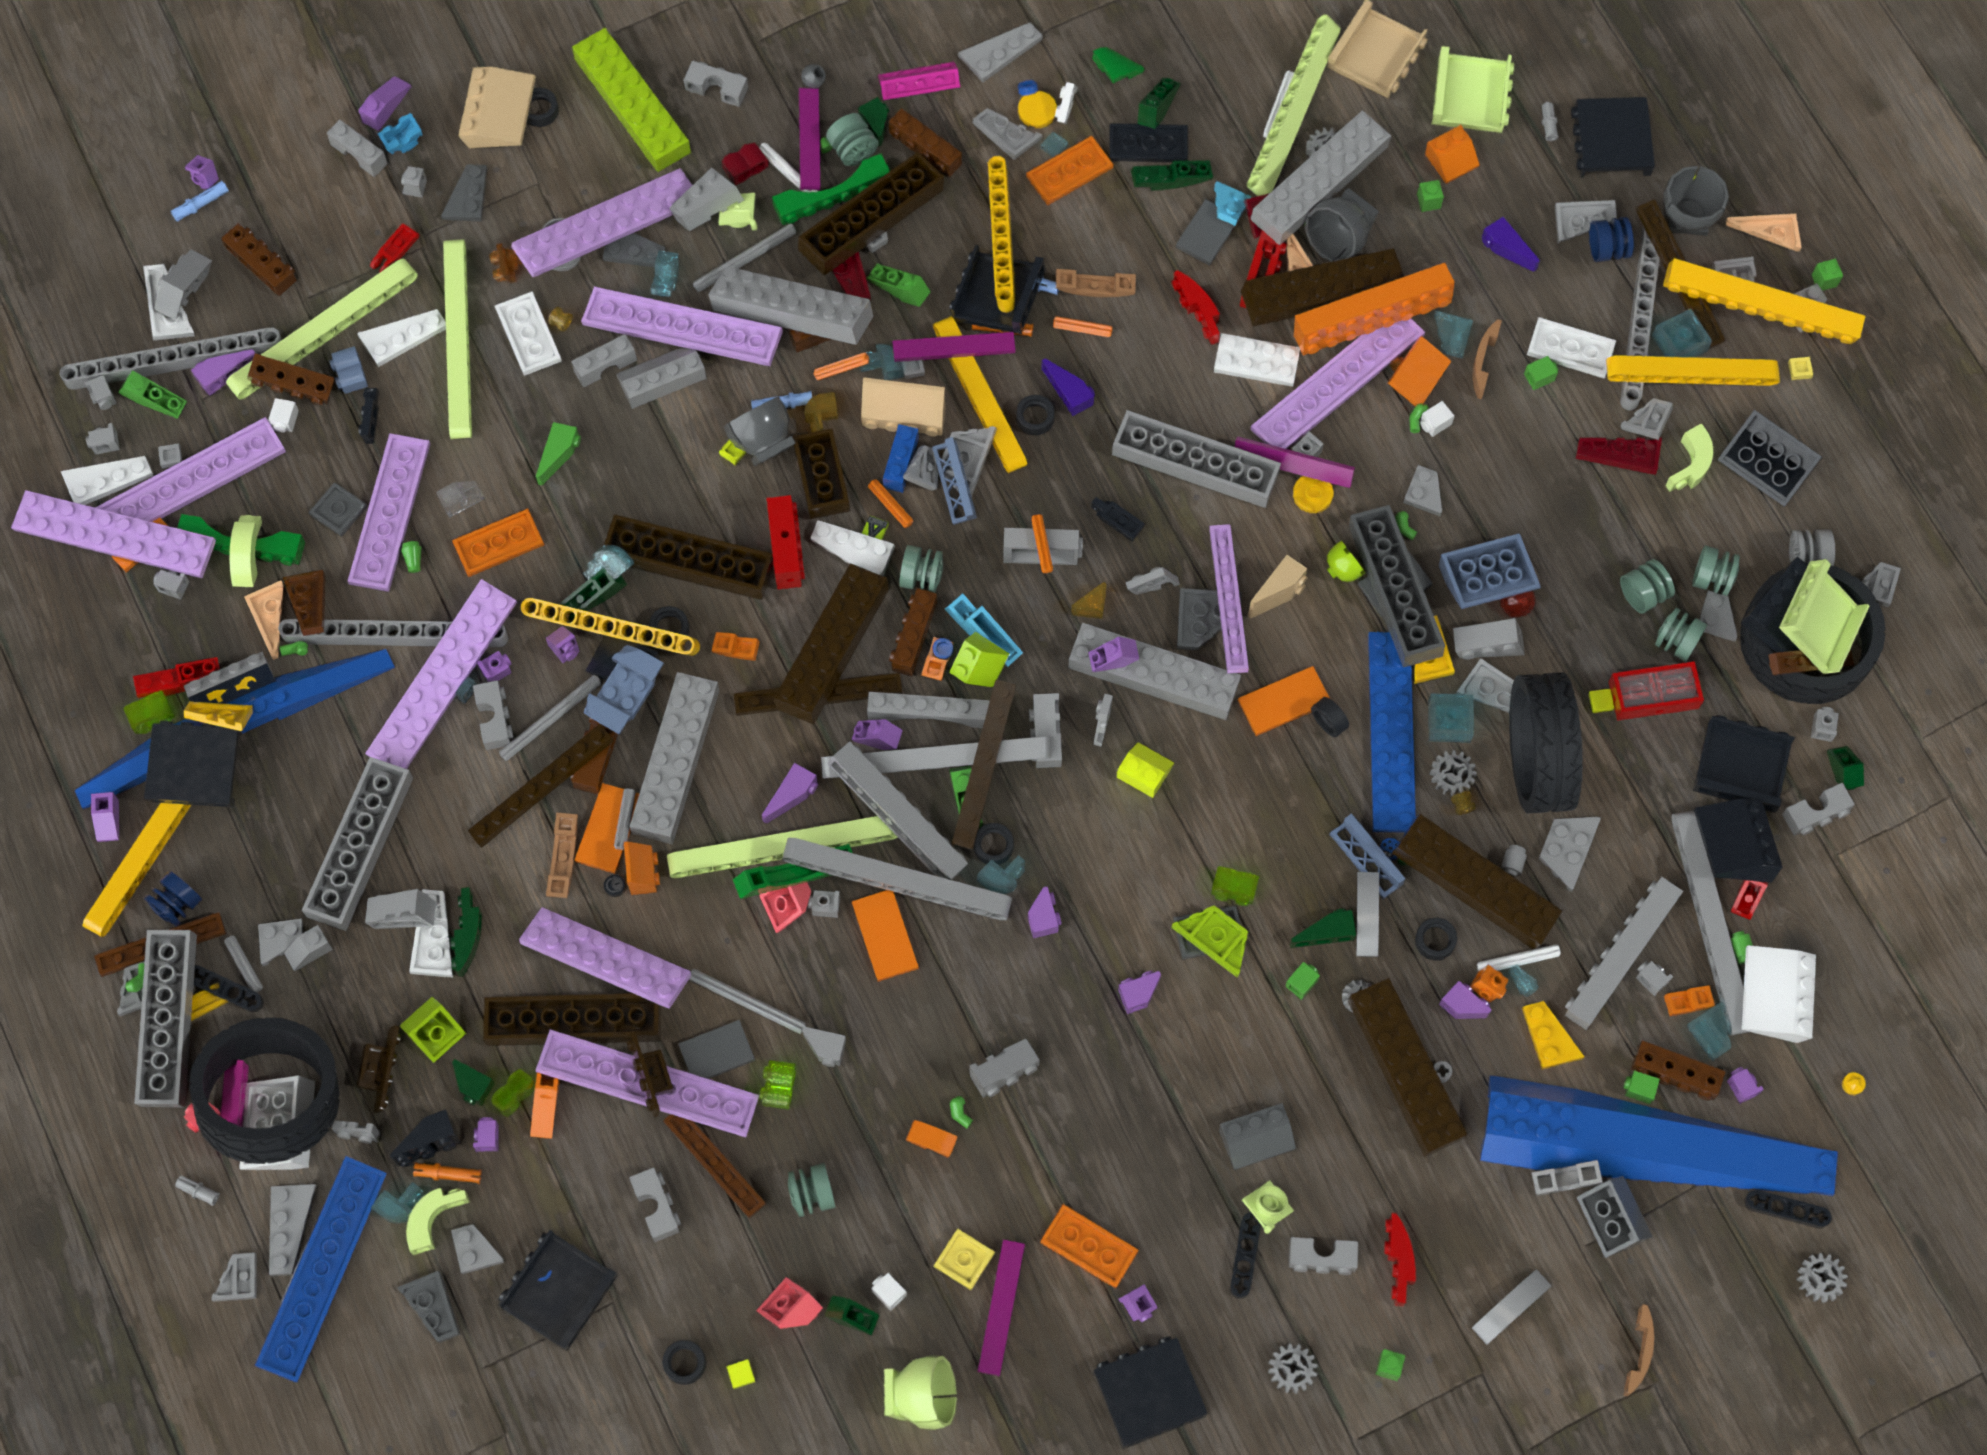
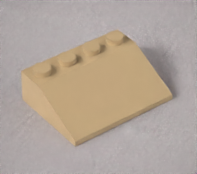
[459,67,536,148]
[861,378,945,436]

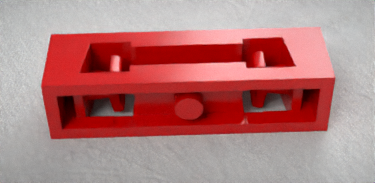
[1240,230,1287,308]

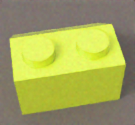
[1117,742,1174,798]

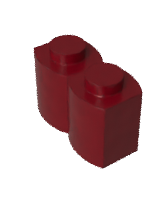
[722,142,768,185]

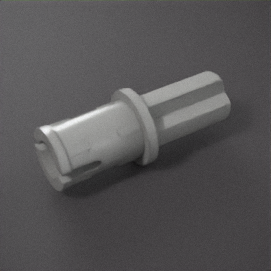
[1541,102,1558,141]
[175,1176,220,1206]

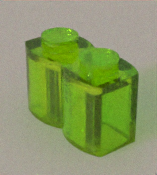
[123,691,175,734]
[1211,866,1259,906]
[759,1060,796,1110]
[491,1069,536,1117]

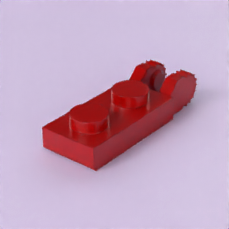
[370,223,420,272]

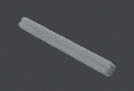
[693,224,796,292]
[499,675,601,761]
[689,969,806,1034]

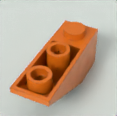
[530,1072,560,1139]

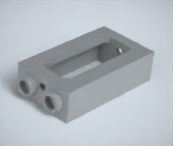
[1003,528,1083,565]

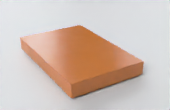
[1388,336,1451,406]

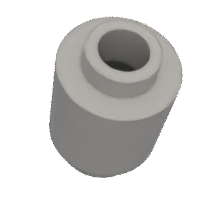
[1501,845,1527,878]

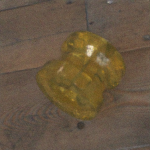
[548,307,573,332]
[1451,791,1476,815]

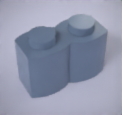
[330,346,368,394]

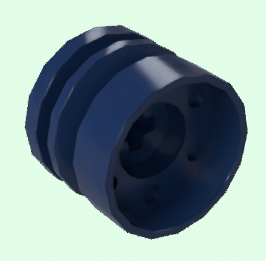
[1589,217,1633,262]
[143,870,202,927]

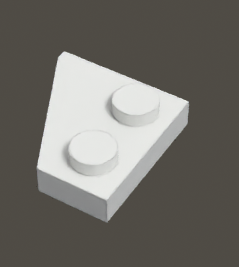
[1055,82,1078,124]

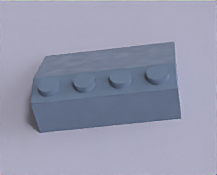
[1439,533,1541,609]

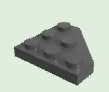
[1177,588,1242,650]

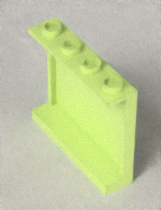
[1432,46,1514,133]
[1779,559,1869,674]

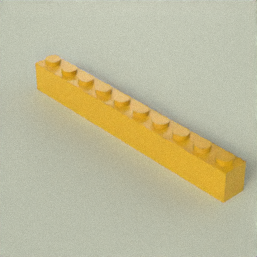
[1663,258,1865,344]

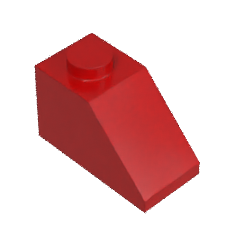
[1730,880,1768,920]

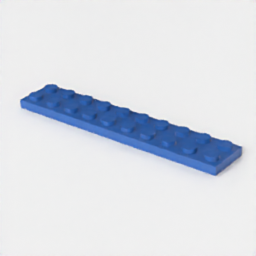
[1368,632,1416,833]
[254,1156,387,1383]

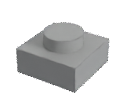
[901,360,925,379]
[158,443,182,468]

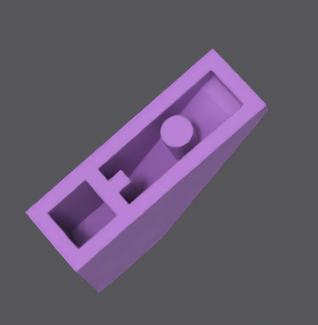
[358,76,411,131]
[191,349,255,396]
[762,763,818,824]

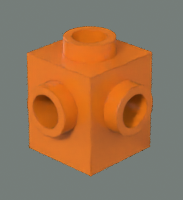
[1470,964,1509,1003]

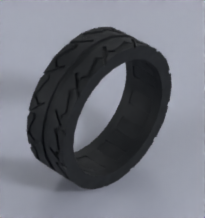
[1740,563,1886,704]
[1509,672,1583,814]
[189,1017,340,1164]

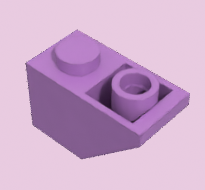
[546,626,580,663]
[1088,636,1139,672]
[851,719,903,750]
[91,792,119,842]
[1028,887,1061,938]
[1118,971,1161,1014]
[1439,981,1492,1019]

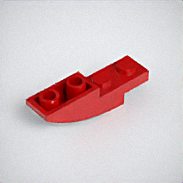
[1172,270,1220,345]
[133,657,220,698]
[1384,1213,1416,1307]

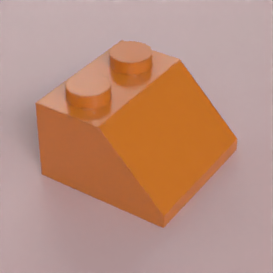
[1425,125,1480,184]
[624,841,660,895]

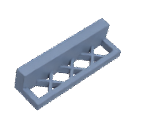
[932,437,977,525]
[1330,814,1405,899]

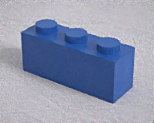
[883,424,919,493]

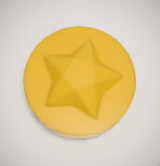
[1842,1072,1866,1095]

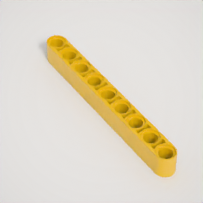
[988,156,1016,312]
[933,316,1027,473]
[1606,355,1780,386]
[521,598,700,656]
[83,803,191,937]

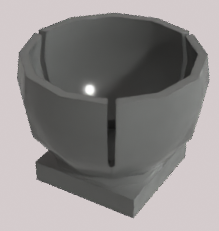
[1663,166,1729,236]
[1305,188,1379,262]
[724,397,795,466]

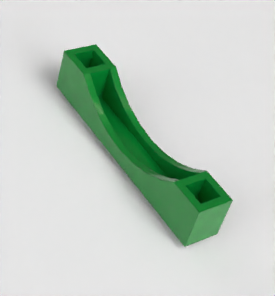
[772,154,890,225]
[177,514,305,565]
[733,844,853,899]

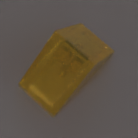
[1071,582,1107,619]

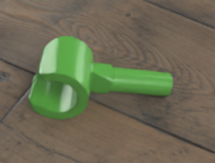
[820,137,832,153]

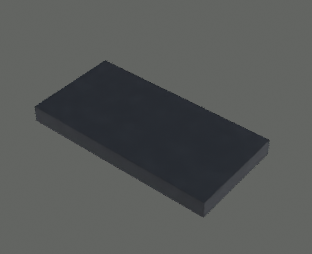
[1109,123,1188,163]

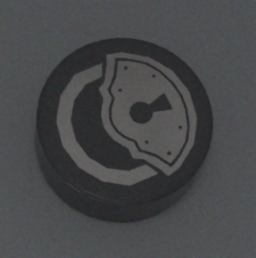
[604,875,626,897]

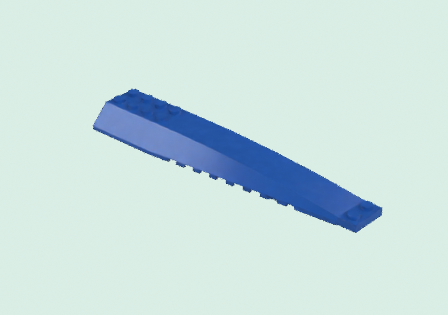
[1480,1075,1838,1196]

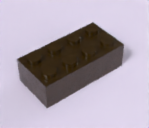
[792,428,850,519]

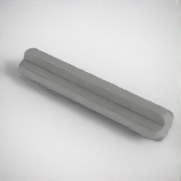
[614,788,635,850]
[224,936,263,993]

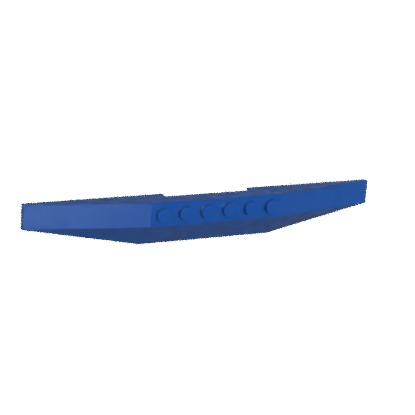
[75,649,395,810]

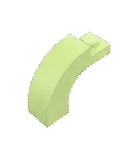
[1665,423,1713,492]
[230,515,262,587]
[406,1188,470,1255]

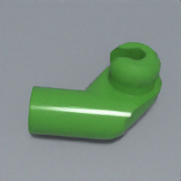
[1409,403,1429,433]
[1395,511,1417,540]
[280,641,308,656]
[125,963,145,992]
[950,1096,973,1129]

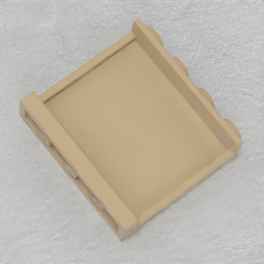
[1327,0,1428,98]

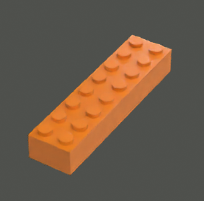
[1294,263,1455,356]

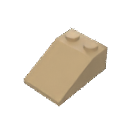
[1248,555,1308,618]

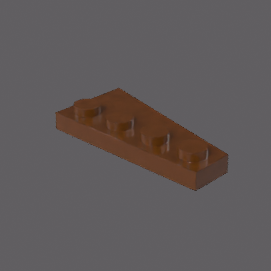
[283,570,325,636]

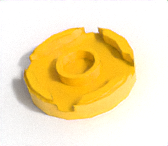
[1018,91,1057,128]
[1293,476,1334,513]

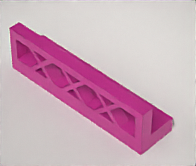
[878,62,960,100]
[220,1060,249,1127]

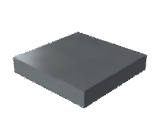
[308,482,367,537]

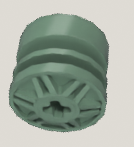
[826,113,878,166]
[899,545,944,593]
[1692,545,1740,596]
[1620,559,1675,614]
[1655,607,1708,662]
[788,1163,836,1217]

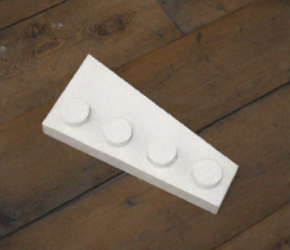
[143,264,194,340]
[357,309,446,367]
[61,456,154,505]
[810,520,895,576]
[409,889,453,978]

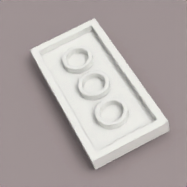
[495,292,562,376]
[1527,317,1616,378]
[1214,333,1300,387]

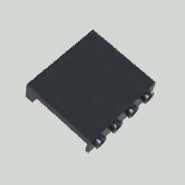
[1571,97,1655,178]
[949,245,1046,334]
[1693,715,1795,813]
[144,721,242,808]
[498,1230,618,1351]
[1093,1336,1208,1449]

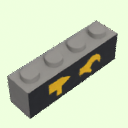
[184,652,275,704]

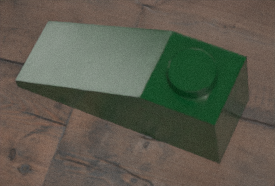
[560,566,627,620]
[1290,908,1356,948]

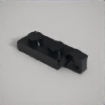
[359,387,379,444]
[1090,497,1145,542]

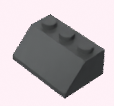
[1219,1103,1296,1170]
[1577,1176,1653,1258]

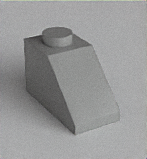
[284,925,333,971]
[802,1026,846,1067]

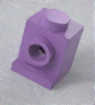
[185,155,219,189]
[477,651,512,682]
[1727,1067,1764,1104]
[473,1117,499,1152]
[1119,1285,1157,1322]

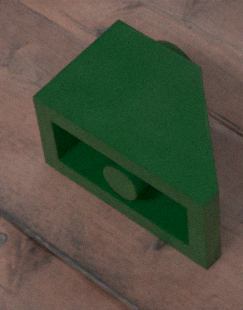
[858,97,890,146]
[1827,746,1864,790]
[452,1059,495,1106]
[824,1295,880,1336]

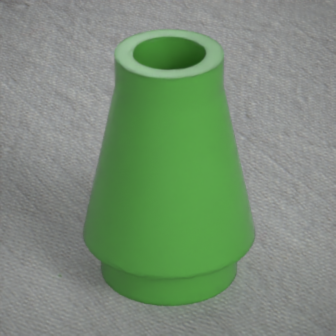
[401,541,422,573]

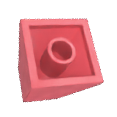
[759,882,811,933]
[756,1277,823,1329]

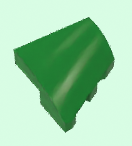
[1093,47,1145,84]

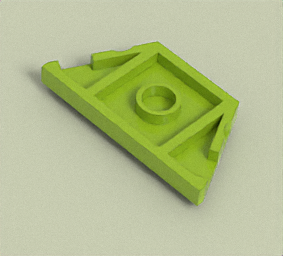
[1172,905,1248,977]

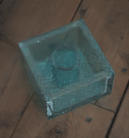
[1652,309,1712,358]
[1428,693,1474,743]

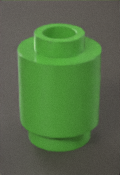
[1730,931,1753,965]

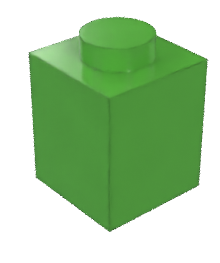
[1417,180,1444,212]
[1812,259,1843,291]
[1524,356,1558,390]
[1285,962,1320,1000]
[1623,1071,1660,1104]
[1375,1349,1405,1381]

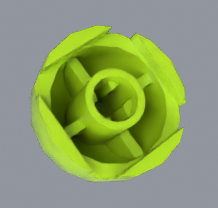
[1327,541,1365,582]

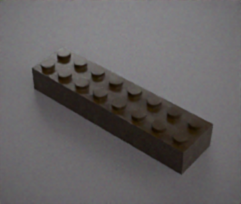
[798,152,944,276]
[1241,248,1404,327]
[602,514,774,600]
[774,563,889,725]
[1392,814,1562,950]
[1347,978,1467,1157]
[483,994,661,1046]

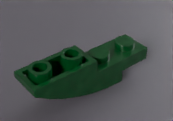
[1131,160,1213,191]
[451,887,482,977]

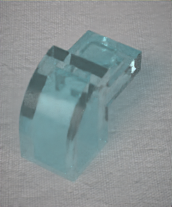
[651,251,679,297]
[860,344,904,381]
[583,545,635,580]
[977,855,1025,894]
[371,1182,423,1224]

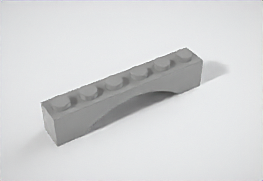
[867,692,990,728]

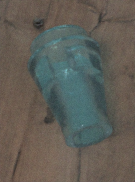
[1508,964,1539,997]

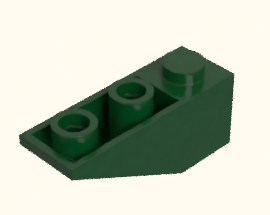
[1137,78,1181,129]

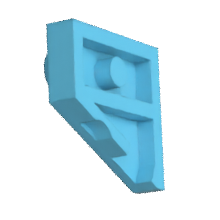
[1214,181,1251,226]

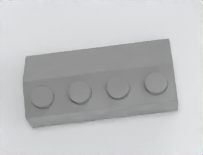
[616,347,706,409]

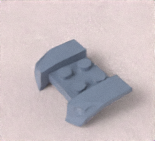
[584,645,664,735]

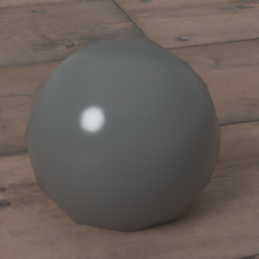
[801,64,826,89]

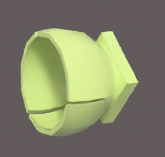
[884,1355,957,1430]

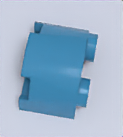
[378,113,423,154]

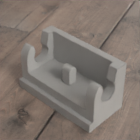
[1711,257,1756,282]

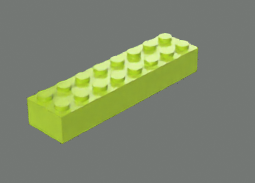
[572,28,691,172]

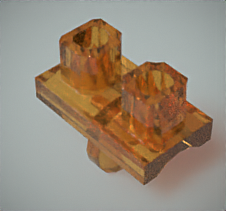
[489,243,522,283]

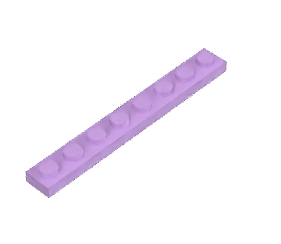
[1209,524,1249,673]

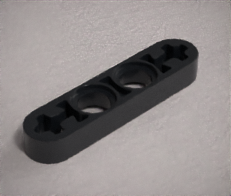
[193,965,264,1012]
[1744,1190,1832,1229]
[1230,1212,1261,1299]

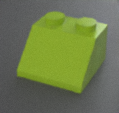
[949,632,1010,687]
[400,997,466,1063]

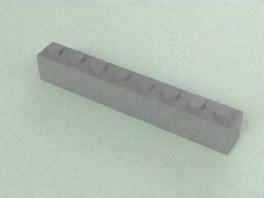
[828,742,968,880]
[1564,877,1683,1030]

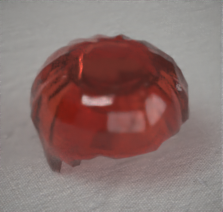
[1500,590,1536,618]

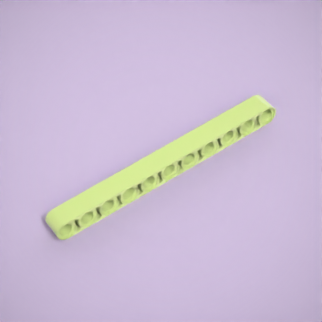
[1247,15,1341,196]
[443,239,472,439]
[226,259,418,399]
[667,816,898,878]

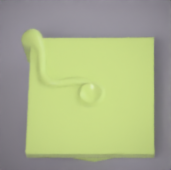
[719,193,758,230]
[1242,1181,1294,1234]

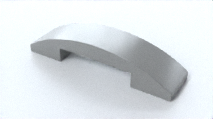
[1356,872,1379,957]
[1472,1269,1551,1345]

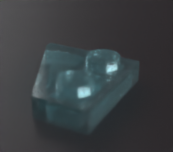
[1434,311,1473,358]
[1686,1002,1731,1061]

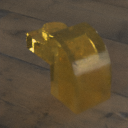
[805,392,838,432]

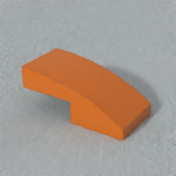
[712,632,760,661]
[922,637,954,681]
[1664,986,1715,1016]
[906,1120,957,1157]

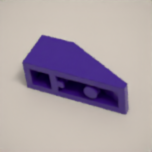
[1482,217,1540,272]
[1042,358,1095,416]

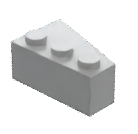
[669,168,744,231]
[154,249,212,320]
[1453,618,1525,660]
[1029,693,1062,768]
[365,889,436,929]
[970,1039,1040,1098]

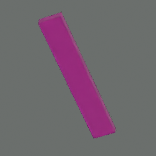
[799,88,820,190]
[893,332,1015,362]
[1234,436,1355,488]
[978,1240,1025,1377]

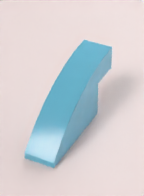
[945,594,1023,667]

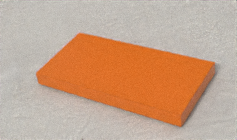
[1026,136,1114,206]
[452,508,544,577]
[1238,666,1330,736]
[575,783,639,874]
[851,890,919,982]
[1040,1204,1139,1289]

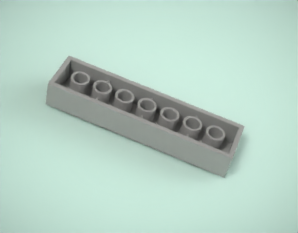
[1251,110,1391,245]
[709,266,873,345]
[1112,410,1281,508]
[1068,622,1241,720]
[629,672,719,845]
[302,757,413,931]
[134,930,197,1107]

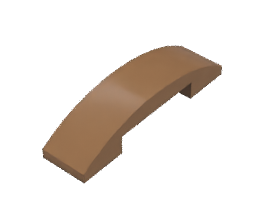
[1056,269,1136,297]
[1473,319,1502,399]
[546,813,578,899]
[1623,1304,1654,1396]

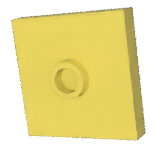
[934,1228,995,1290]

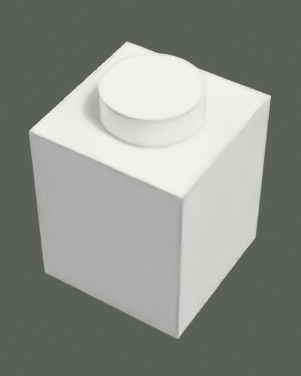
[269,398,299,433]
[1420,401,1454,437]
[872,1273,907,1311]

